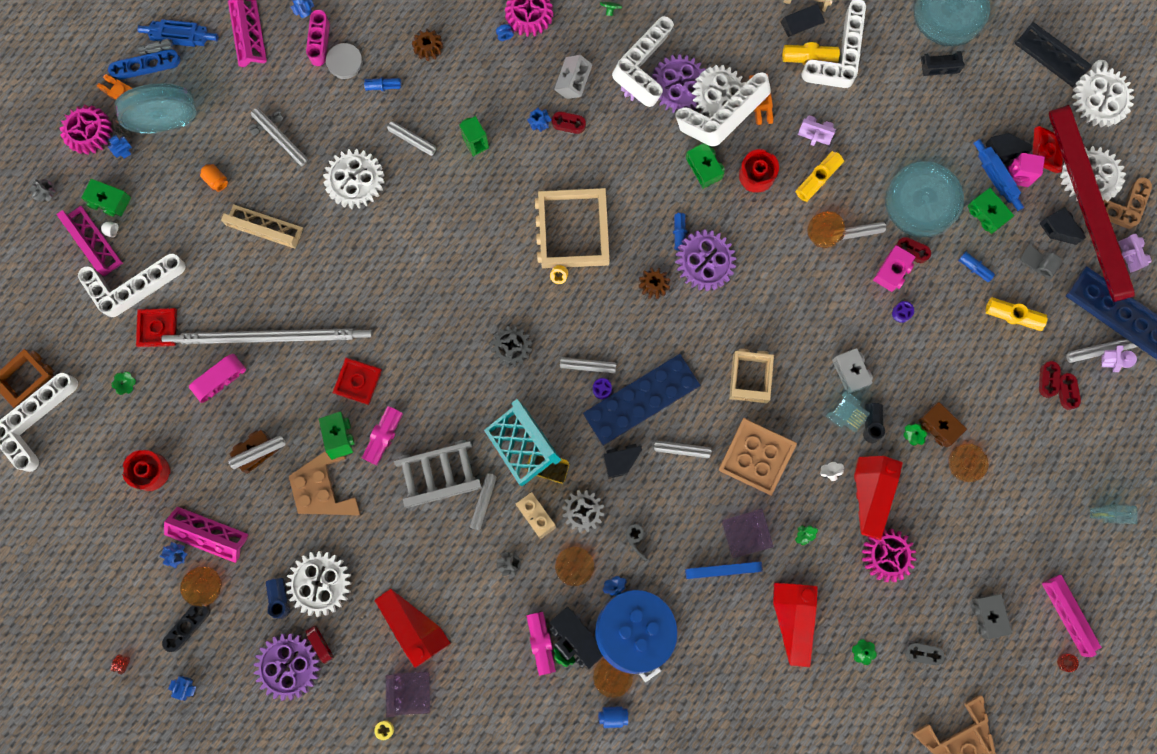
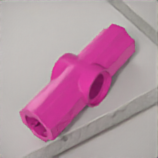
[362,406,403,466]
[526,612,556,676]

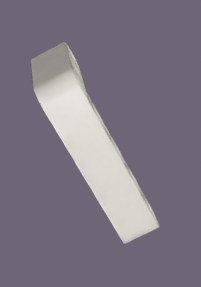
[801,0,866,88]
[612,16,674,107]
[675,73,771,146]
[78,254,186,317]
[0,373,78,472]

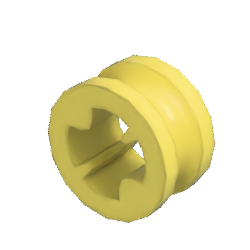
[375,720,394,740]

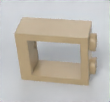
[729,349,774,403]
[516,492,556,539]

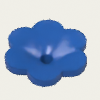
[603,576,627,596]

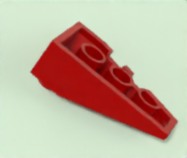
[854,456,903,540]
[773,583,818,667]
[374,589,451,668]

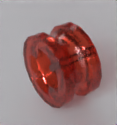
[1057,653,1079,672]
[111,654,130,675]

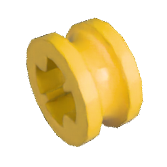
[550,265,568,284]

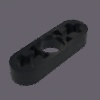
[162,602,210,652]

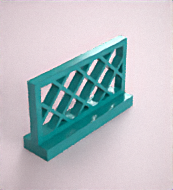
[484,399,562,487]

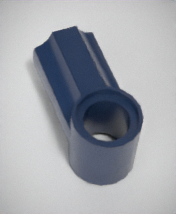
[265,578,290,619]

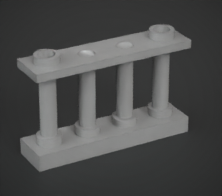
[394,440,482,508]

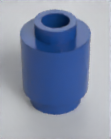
[598,706,628,728]

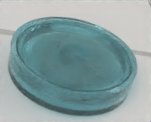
[914,0,990,46]
[115,83,196,134]
[885,161,964,237]

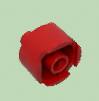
[739,149,779,193]
[122,450,170,491]

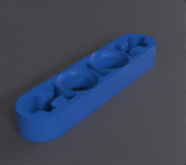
[108,49,180,80]
[685,562,763,579]

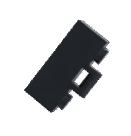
[548,606,603,670]

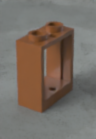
[0,349,55,408]

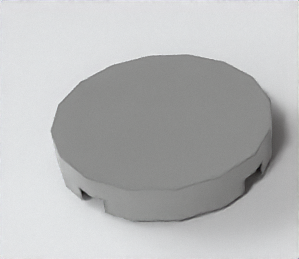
[326,43,363,79]

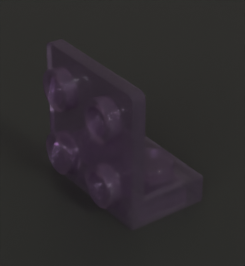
[722,509,774,558]
[386,672,430,718]

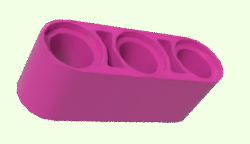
[306,10,330,66]
[189,354,246,403]

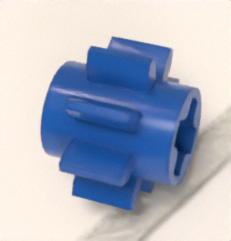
[290,0,315,18]
[527,108,552,132]
[108,135,132,159]
[160,542,187,568]
[168,676,196,701]

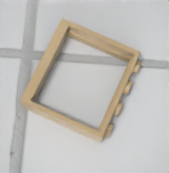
[535,188,610,268]

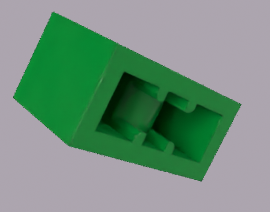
[459,116,489,157]
[685,143,725,189]
[81,179,131,217]
[967,188,1015,234]
[319,411,355,460]

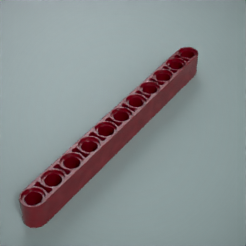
[1049,105,1135,302]

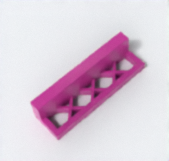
[228,0,267,67]
[56,206,123,277]
[164,507,248,563]
[1042,575,1102,657]

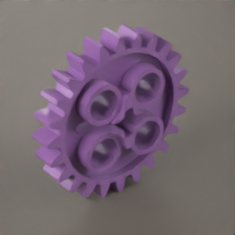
[651,54,706,113]
[675,229,736,291]
[254,633,321,701]

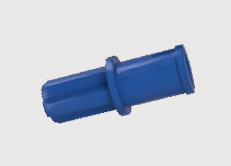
[364,77,402,92]
[673,213,688,250]
[958,251,995,282]

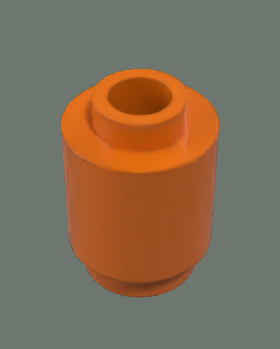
[200,164,228,192]

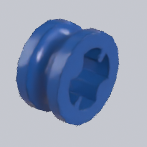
[496,24,514,41]

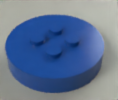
[595,590,677,674]

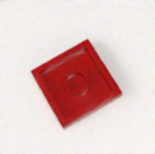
[1032,126,1063,173]
[136,308,177,347]
[332,357,382,405]

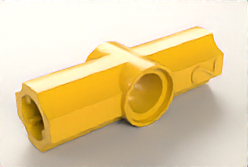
[782,42,840,66]
[795,151,844,202]
[985,297,1048,331]

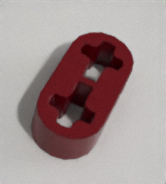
[552,112,586,134]
[895,237,931,263]
[1039,361,1061,398]
[1059,373,1081,410]
[306,625,334,664]

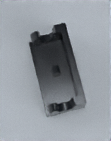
[781,3,825,37]
[921,51,965,76]

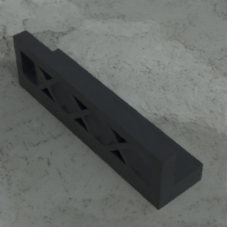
[1015,22,1092,87]

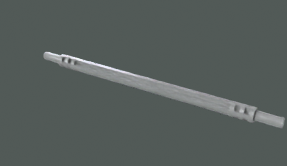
[162,328,372,344]

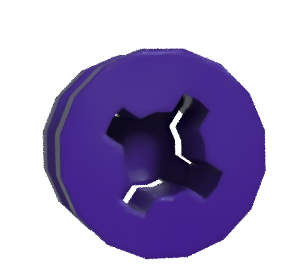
[892,301,915,323]
[593,378,612,399]

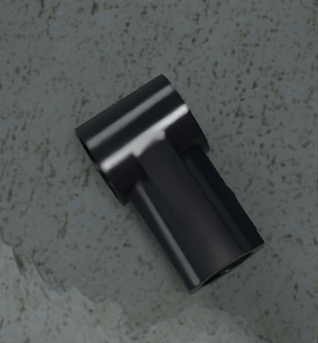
[863,403,885,443]

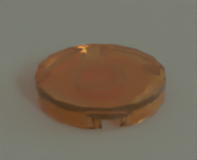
[807,211,846,248]
[948,444,989,482]
[555,547,594,586]
[180,567,222,607]
[593,658,633,698]

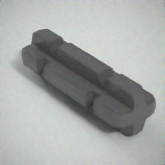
[137,39,174,56]
[248,110,283,135]

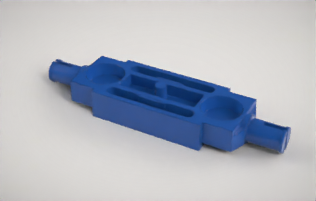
[137,19,218,47]
[973,139,1024,212]

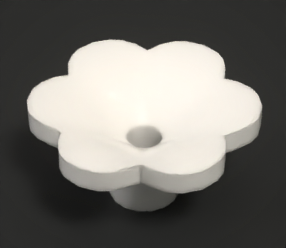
[820,462,844,481]

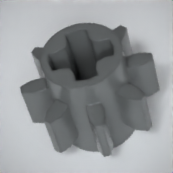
[29,179,56,202]
[497,552,521,576]

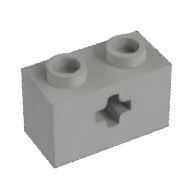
[554,55,593,99]
[832,348,873,395]

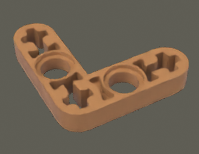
[1104,178,1152,229]

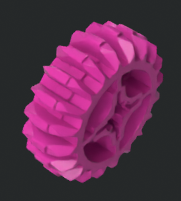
[505,0,553,37]
[60,105,113,155]
[862,529,916,582]

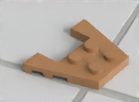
[289,451,361,516]
[912,695,996,754]

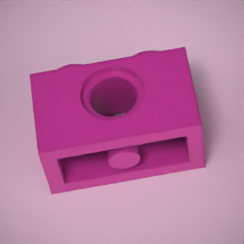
[1006,153,1045,187]
[873,245,915,292]

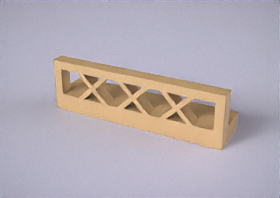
[221,204,303,249]

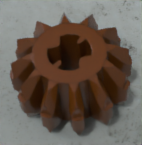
[412,28,443,61]
[638,267,670,299]

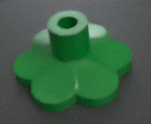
[600,2,622,16]
[111,371,136,395]
[903,423,927,446]
[795,525,818,545]
[852,640,877,665]
[554,643,576,667]

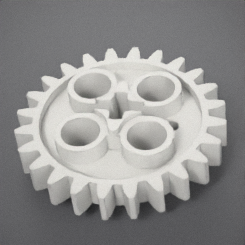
[692,65,746,118]
[1072,67,1134,127]
[1060,146,1126,202]
[323,149,385,209]
[286,551,352,617]

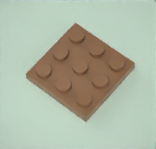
[718,417,797,496]

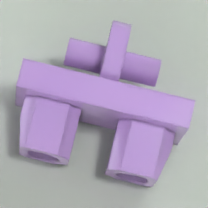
[798,115,836,146]
[1118,234,1152,273]
[1102,346,1137,372]

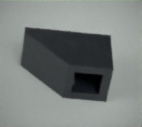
[985,133,1033,164]
[1040,207,1086,245]
[603,444,642,479]

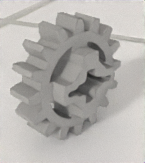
[562,490,604,533]

